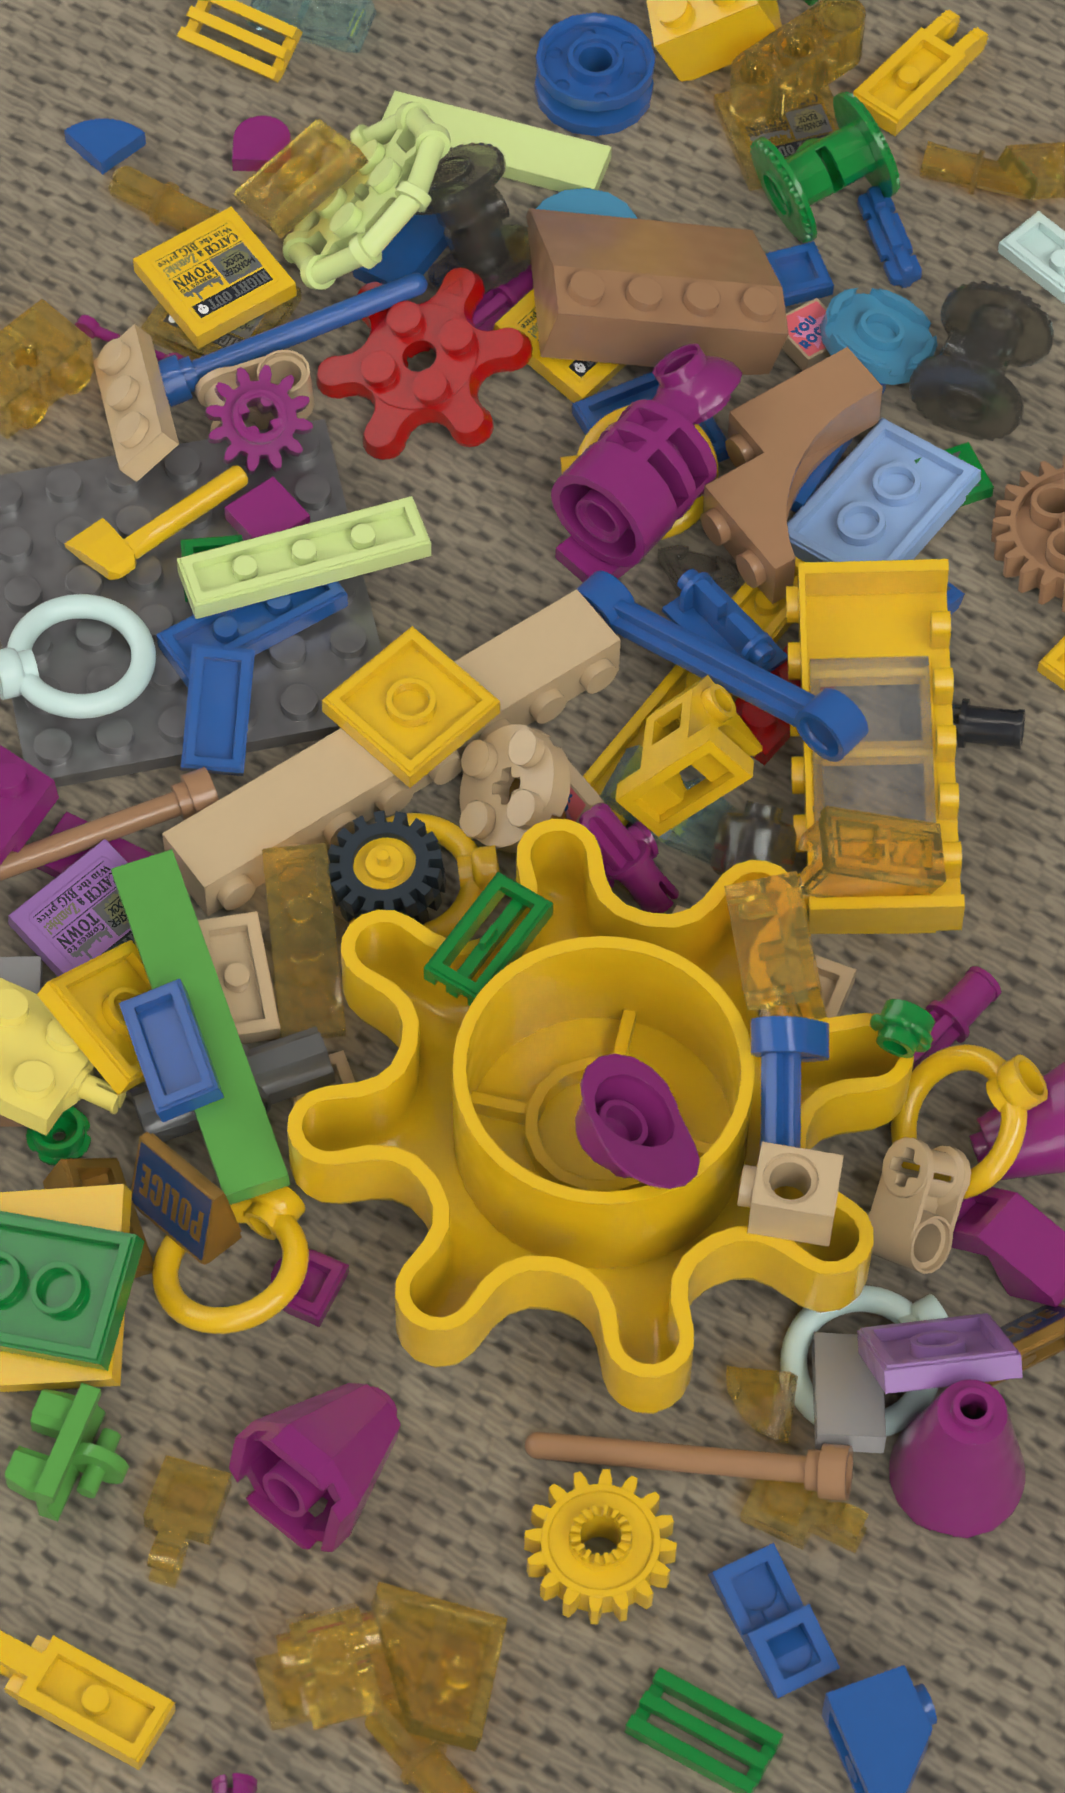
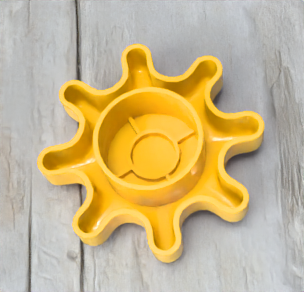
[287,819,914,1414]

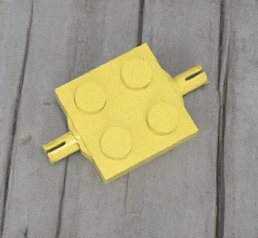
[0,977,127,1136]

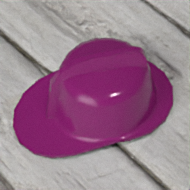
[575,1053,700,1189]

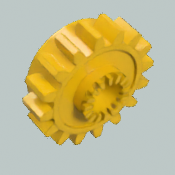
[524,1469,677,1625]

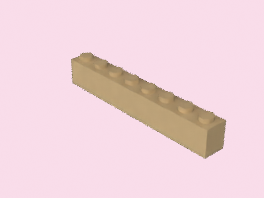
[162,589,621,917]

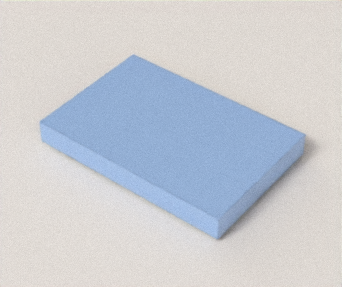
[787,417,981,562]

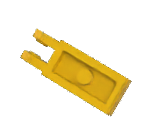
[853,9,989,137]

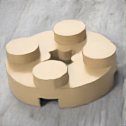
[459,724,571,853]

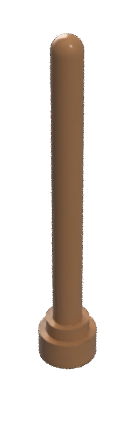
[0,767,219,881]
[525,1432,853,1501]

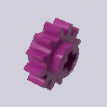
[205,365,313,475]

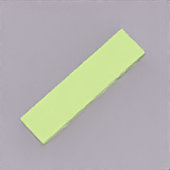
[382,91,612,192]
[177,496,431,619]

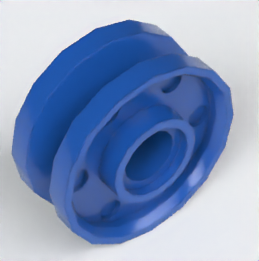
[534,13,656,136]

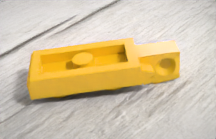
[0,1630,176,1770]

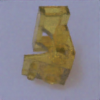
[255,1602,409,1731]

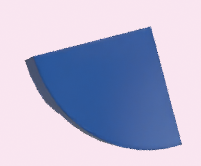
[64,119,146,175]

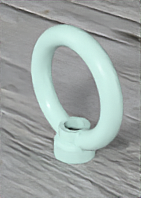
[0,594,156,719]
[780,1285,949,1437]

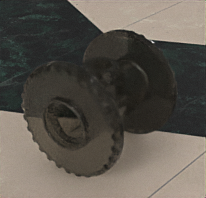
[415,142,531,293]
[909,281,1054,441]

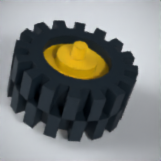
[327,810,446,925]

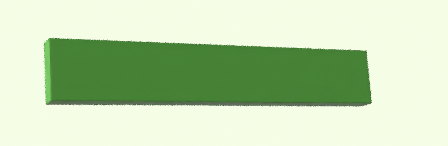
[111,849,291,1205]

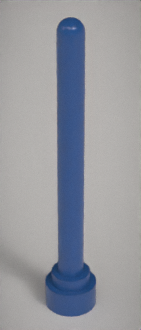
[158,272,428,407]

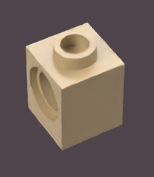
[737,1142,844,1247]

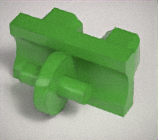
[5,1383,129,1522]

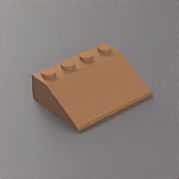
[526,208,789,375]

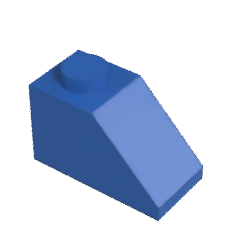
[821,1665,937,1793]

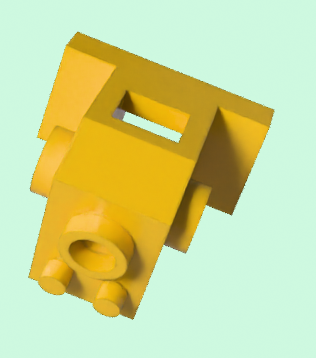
[615,675,763,837]

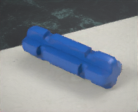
[857,186,922,288]

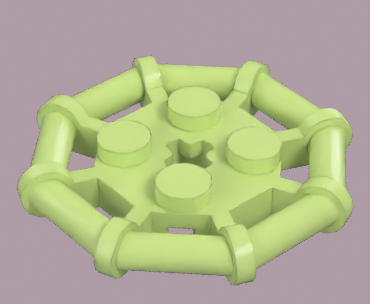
[283,102,451,290]

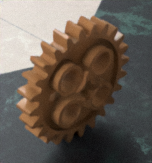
[991,456,1065,612]

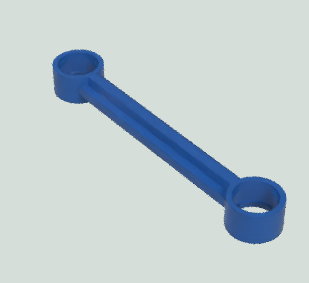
[575,571,868,762]

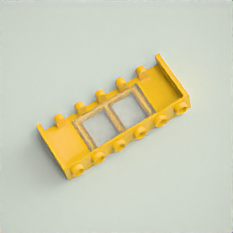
[786,559,965,934]

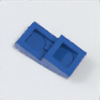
[708,1543,840,1699]

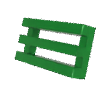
[424,872,553,1006]
[625,1667,784,1793]

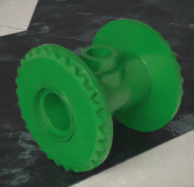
[750,91,900,243]

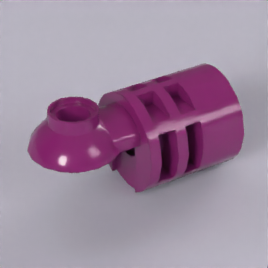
[551,343,742,567]

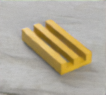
[177,0,303,83]

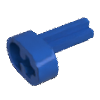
[751,1016,829,1148]

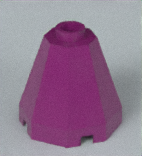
[229,1383,401,1552]

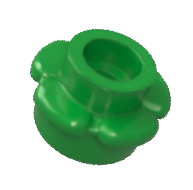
[870,999,935,1058]
[26,1106,91,1166]

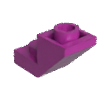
[951,1187,1065,1307]

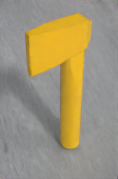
[64,465,248,580]

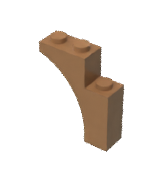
[700,347,883,604]

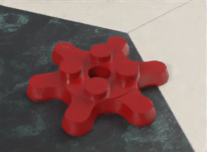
[316,267,533,460]

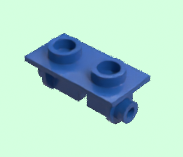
[662,569,788,672]

